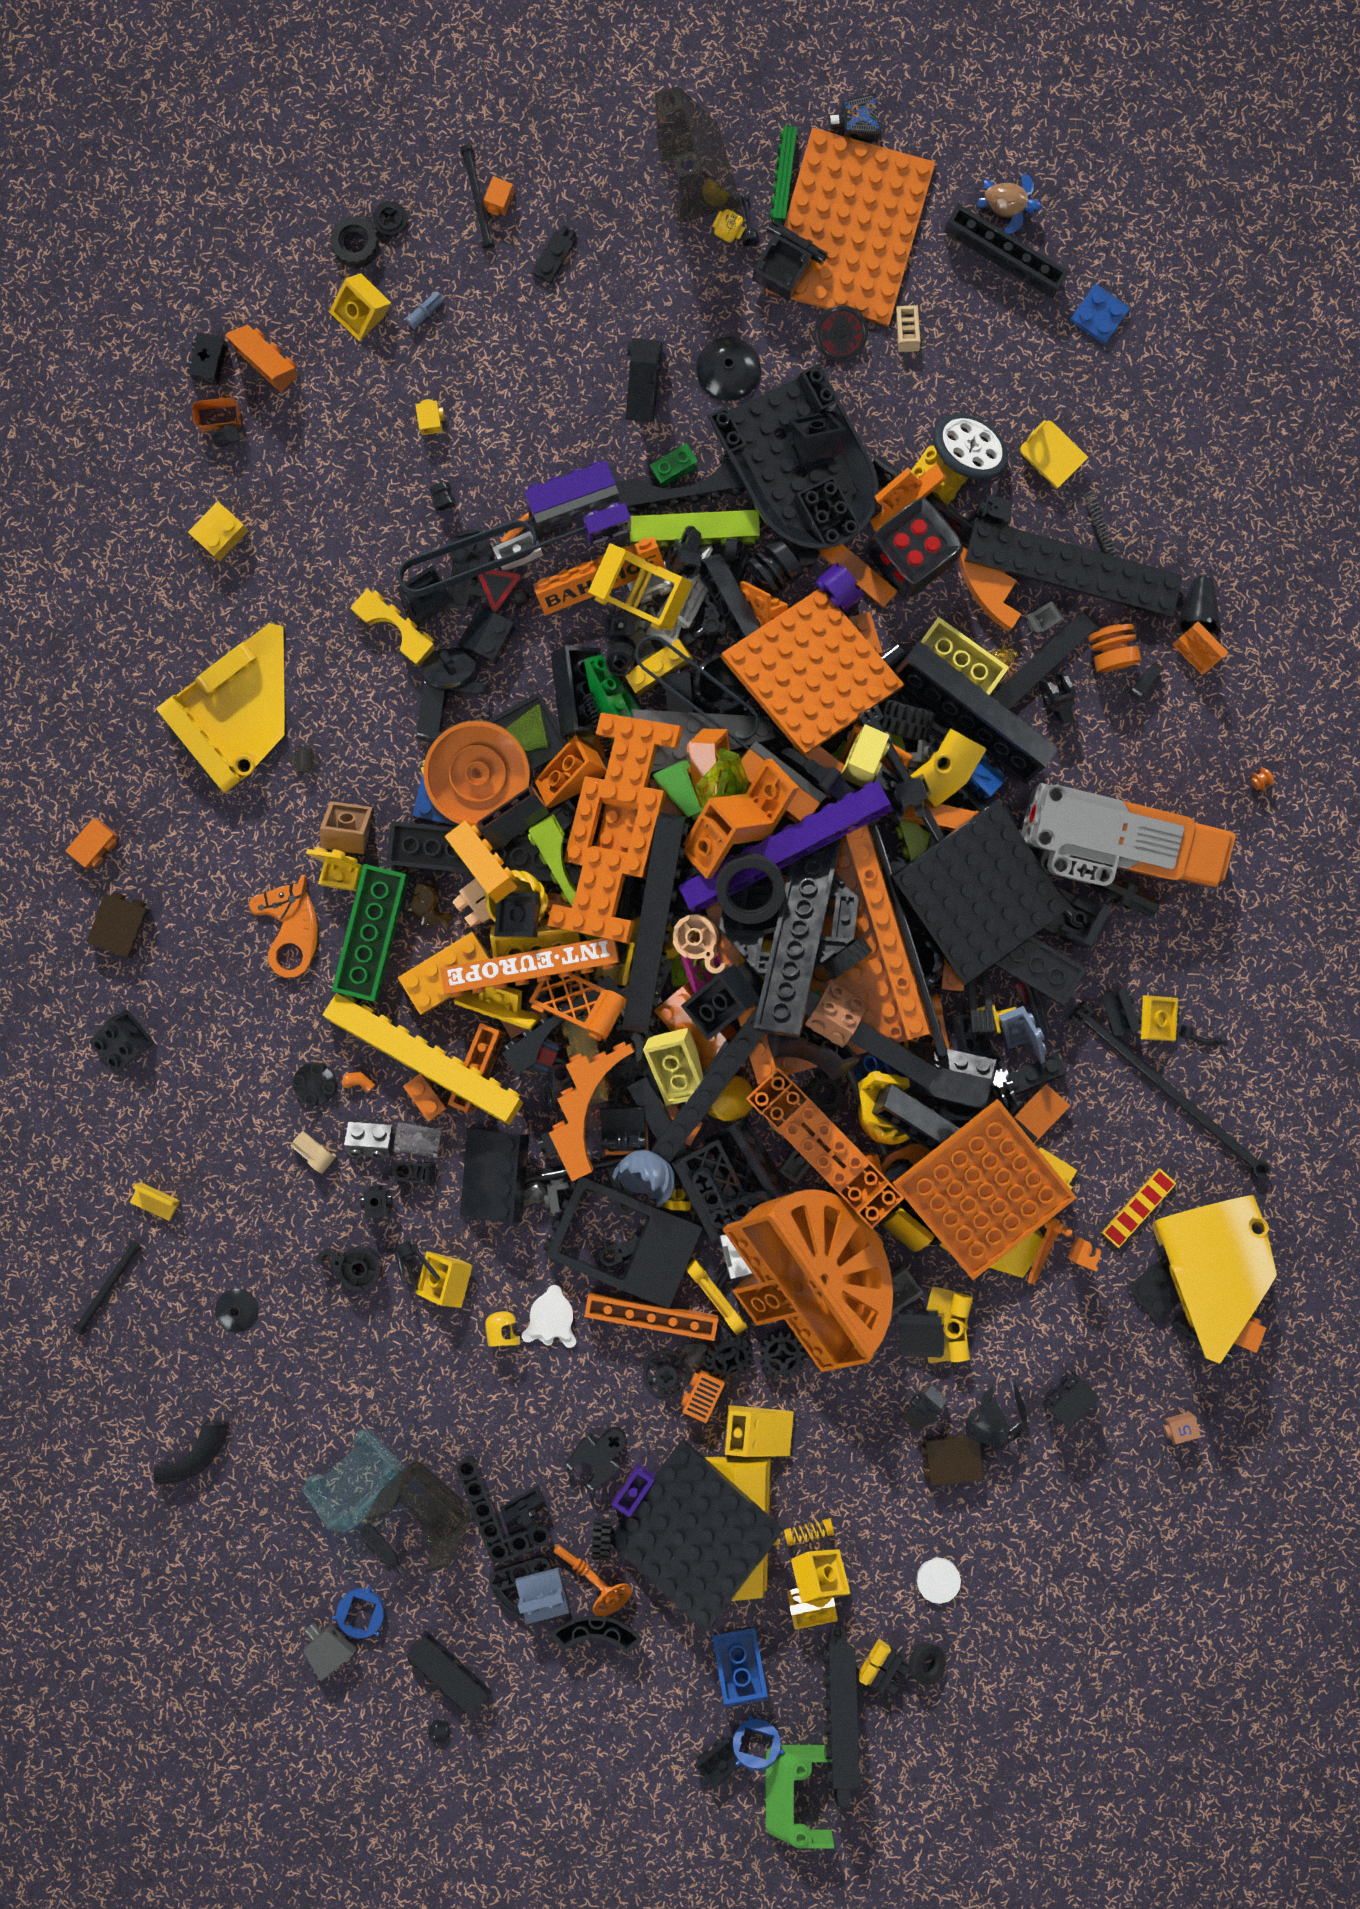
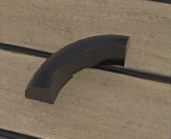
[768,1027,859,1081]
[154,1420,229,1485]
[549,1616,643,1655]

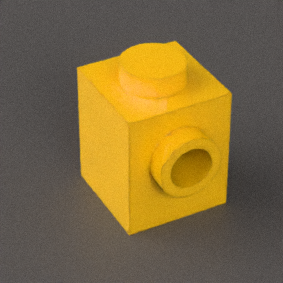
[415,399,445,435]

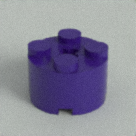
[815,562,864,613]

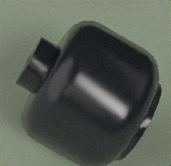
[427,1720,450,1742]

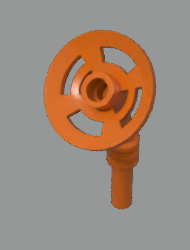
[553,1544,632,1616]

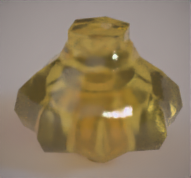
[991,645,1018,669]

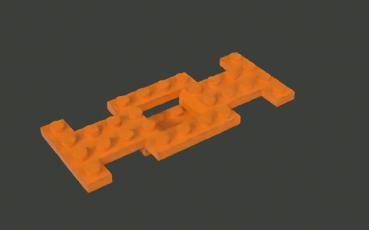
[547,713,683,944]

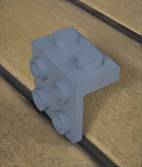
[999,1006,1047,1064]

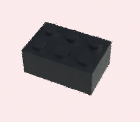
[681,964,760,1041]

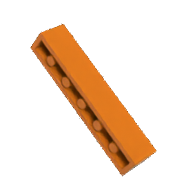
[584,1291,718,1341]

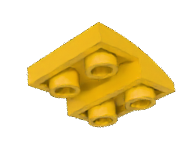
[880,1208,935,1252]

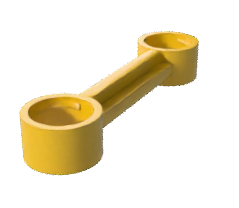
[686,1258,748,1335]

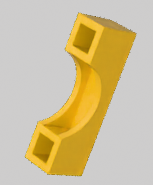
[351,589,435,667]

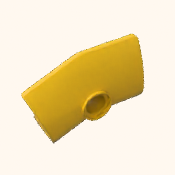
[910,728,986,807]
[927,1286,973,1363]

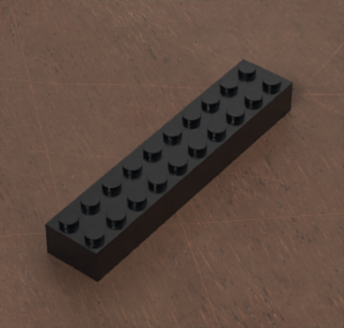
[386,821,597,886]

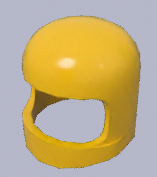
[485,1311,521,1346]

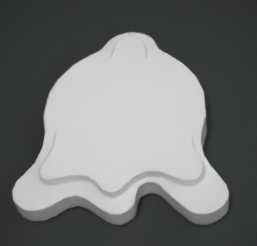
[522,1285,576,1348]

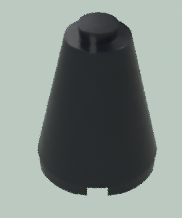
[1176,576,1221,636]

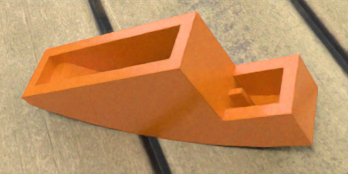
[958,547,1021,632]

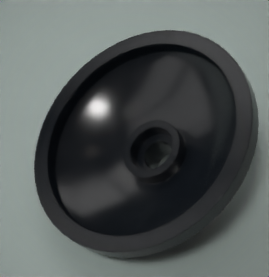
[696,337,761,401]

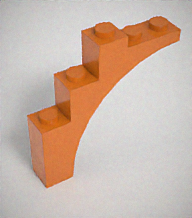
[549,1042,635,1181]

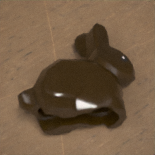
[406,878,453,928]

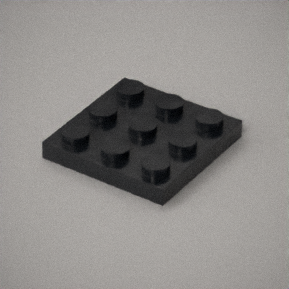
[486,692,567,772]

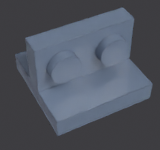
[515,1568,569,1624]

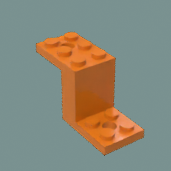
[683,759,799,879]

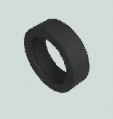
[716,853,785,924]

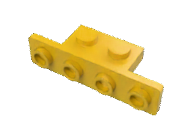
[454,986,540,1030]

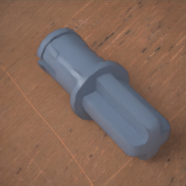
[405,292,444,330]

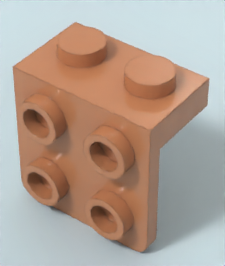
[805,982,868,1048]

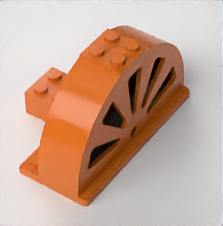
[723,1190,893,1372]

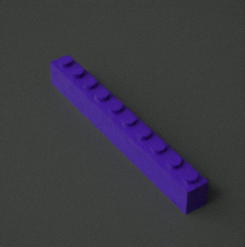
[678,781,893,914]

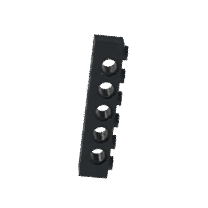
[944,204,1069,299]

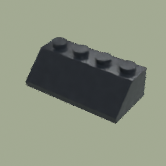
[551,645,601,738]
[901,1041,996,1110]

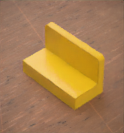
[130,1182,180,1221]

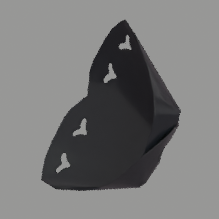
[965,1380,1027,1448]

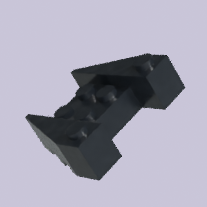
[625,338,664,422]

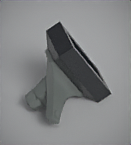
[604,604,651,637]

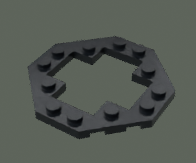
[719,865,859,977]

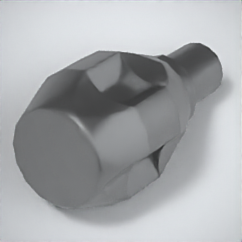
[524,1181,546,1205]

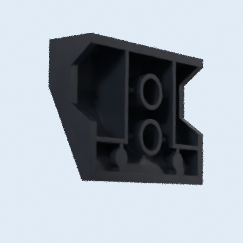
[460,1128,530,1224]

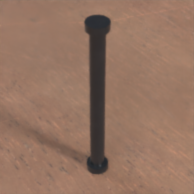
[460,144,495,249]
[72,1240,142,1335]

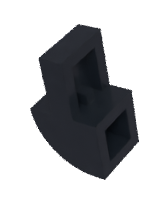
[546,793,581,831]

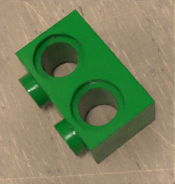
[650,443,698,488]

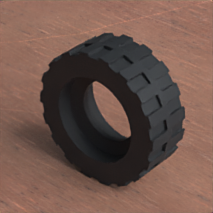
[330,216,379,269]
[823,937,873,980]
[601,1029,649,1080]

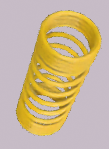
[784,1518,834,1547]

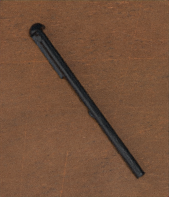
[525,1149,658,1185]

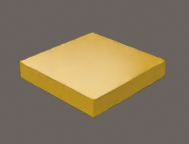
[1141,995,1178,1041]

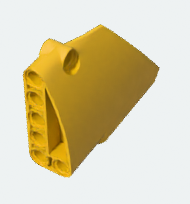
[156,623,285,793]
[1152,1195,1277,1364]

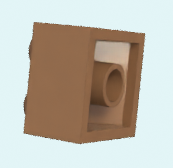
[320,801,373,854]

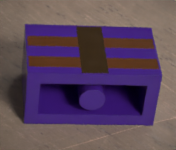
[611,1462,655,1517]

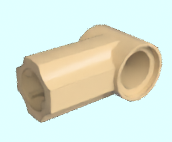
[290,1131,337,1174]

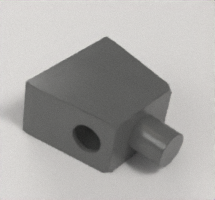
[303,1622,356,1682]

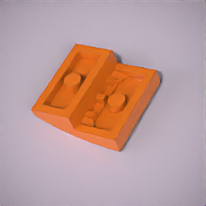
[1172,622,1229,675]

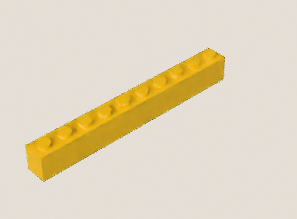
[322,993,523,1126]

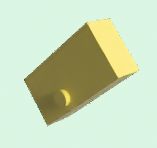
[921,617,1009,695]

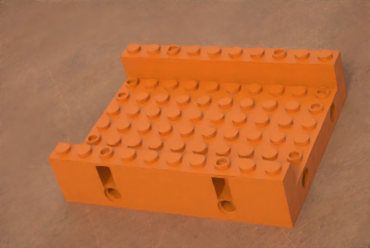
[706,824,932,1084]

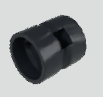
[606,636,636,676]

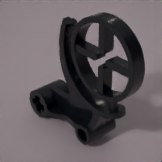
[780,747,858,801]

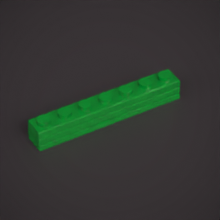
[770,126,797,224]

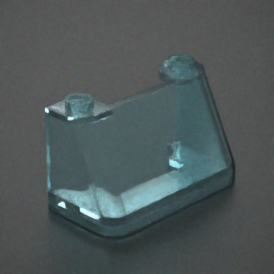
[301,1428,409,1533]

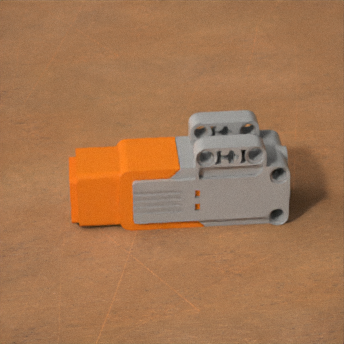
[1021,783,1236,887]

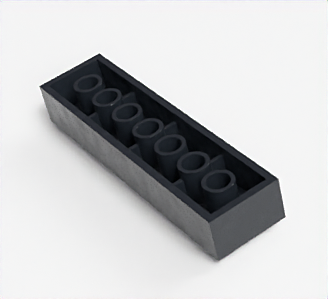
[894,641,1058,784]

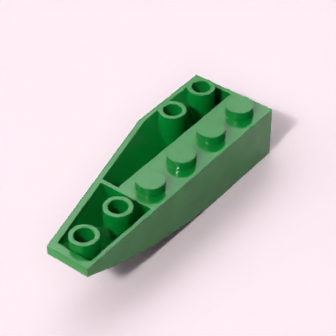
[584,654,658,778]

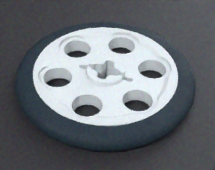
[933,414,1008,480]

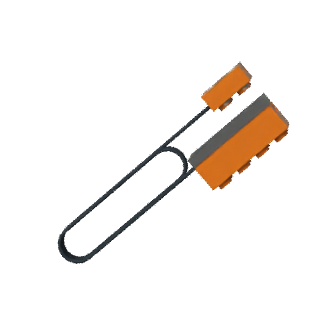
[635,636,844,823]

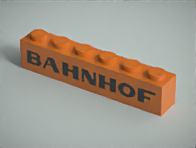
[533,537,666,616]

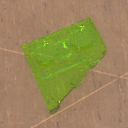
[506,704,548,751]

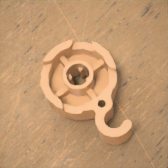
[673,914,729,974]

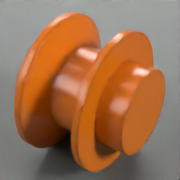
[1250,767,1274,791]

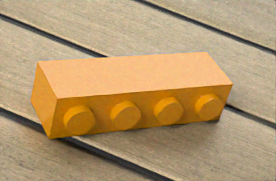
[444,820,517,904]

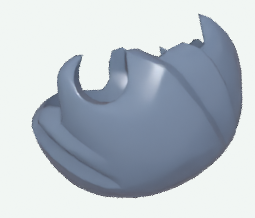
[613,1150,675,1208]

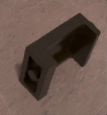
[86,891,151,958]
[920,1431,984,1486]

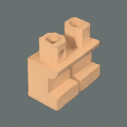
[453,878,491,927]

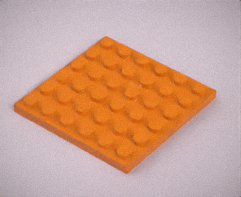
[720,588,904,757]
[893,1099,1077,1280]

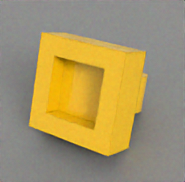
[661,1188,691,1210]

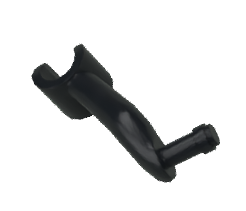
[1179,1025,1228,1046]

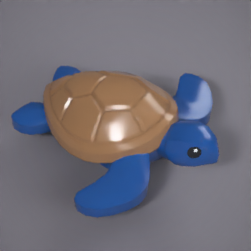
[976,174,1042,235]

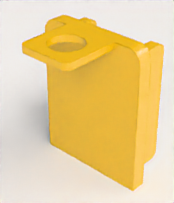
[1020,420,1088,489]

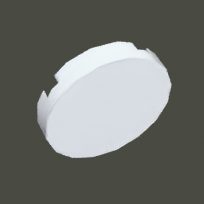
[916,1557,961,1604]

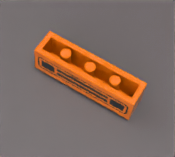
[447,1023,507,1113]

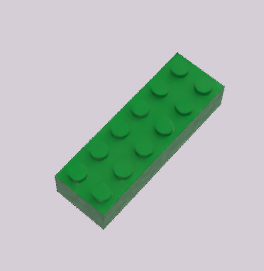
[332,864,410,1002]

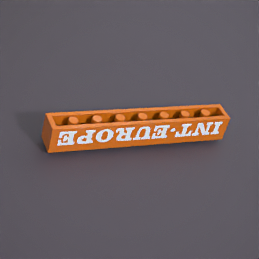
[440,938,620,998]

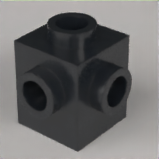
[360,1185,393,1218]

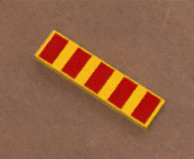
[1101,1168,1176,1248]

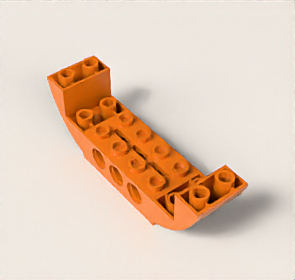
[746,1067,904,1229]

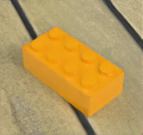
[398,932,490,1015]

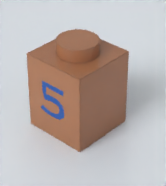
[1163,1412,1201,1444]

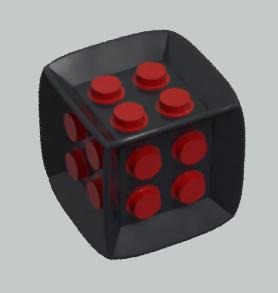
[866,497,963,599]

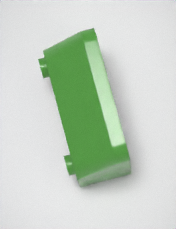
[766,1745,834,1848]

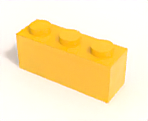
[625,639,694,695]

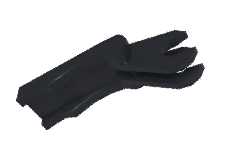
[986,1051,1017,1108]

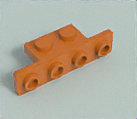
[871,464,946,532]

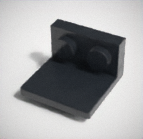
[90,1010,155,1074]

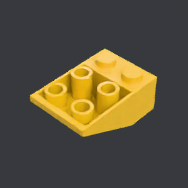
[724,1405,794,1457]

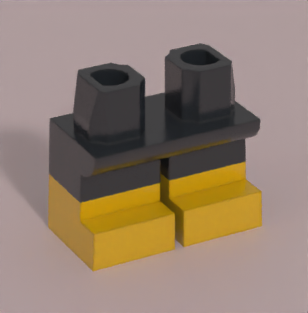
[857,1639,909,1695]

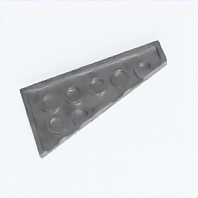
[631,709,775,773]

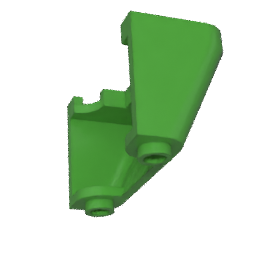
[653,751,747,821]

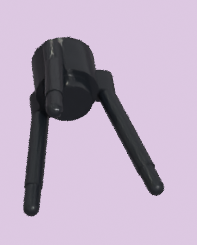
[394,1241,440,1291]

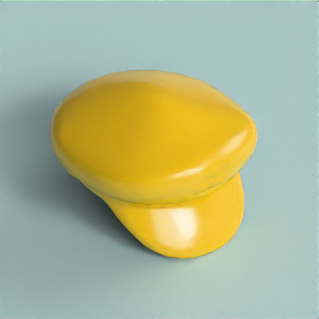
[707,1075,753,1121]

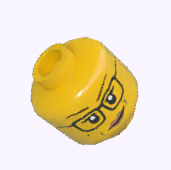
[712,209,745,243]

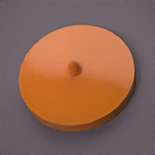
[423,720,530,827]

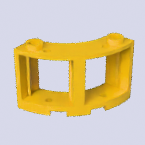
[588,543,693,632]

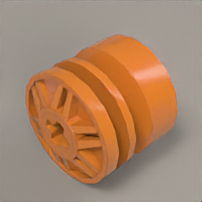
[1088,624,1142,673]

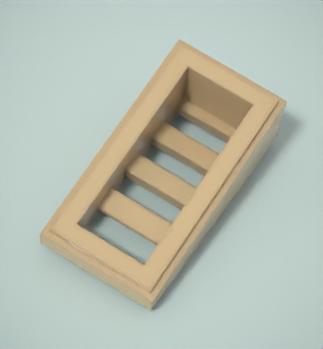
[896,305,920,352]

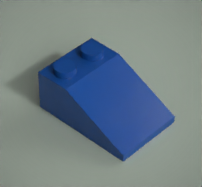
[712,1628,768,1708]

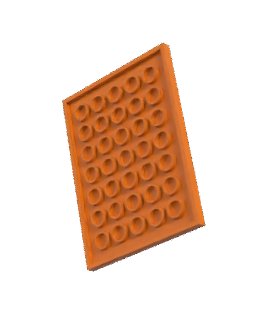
[765,127,935,327]

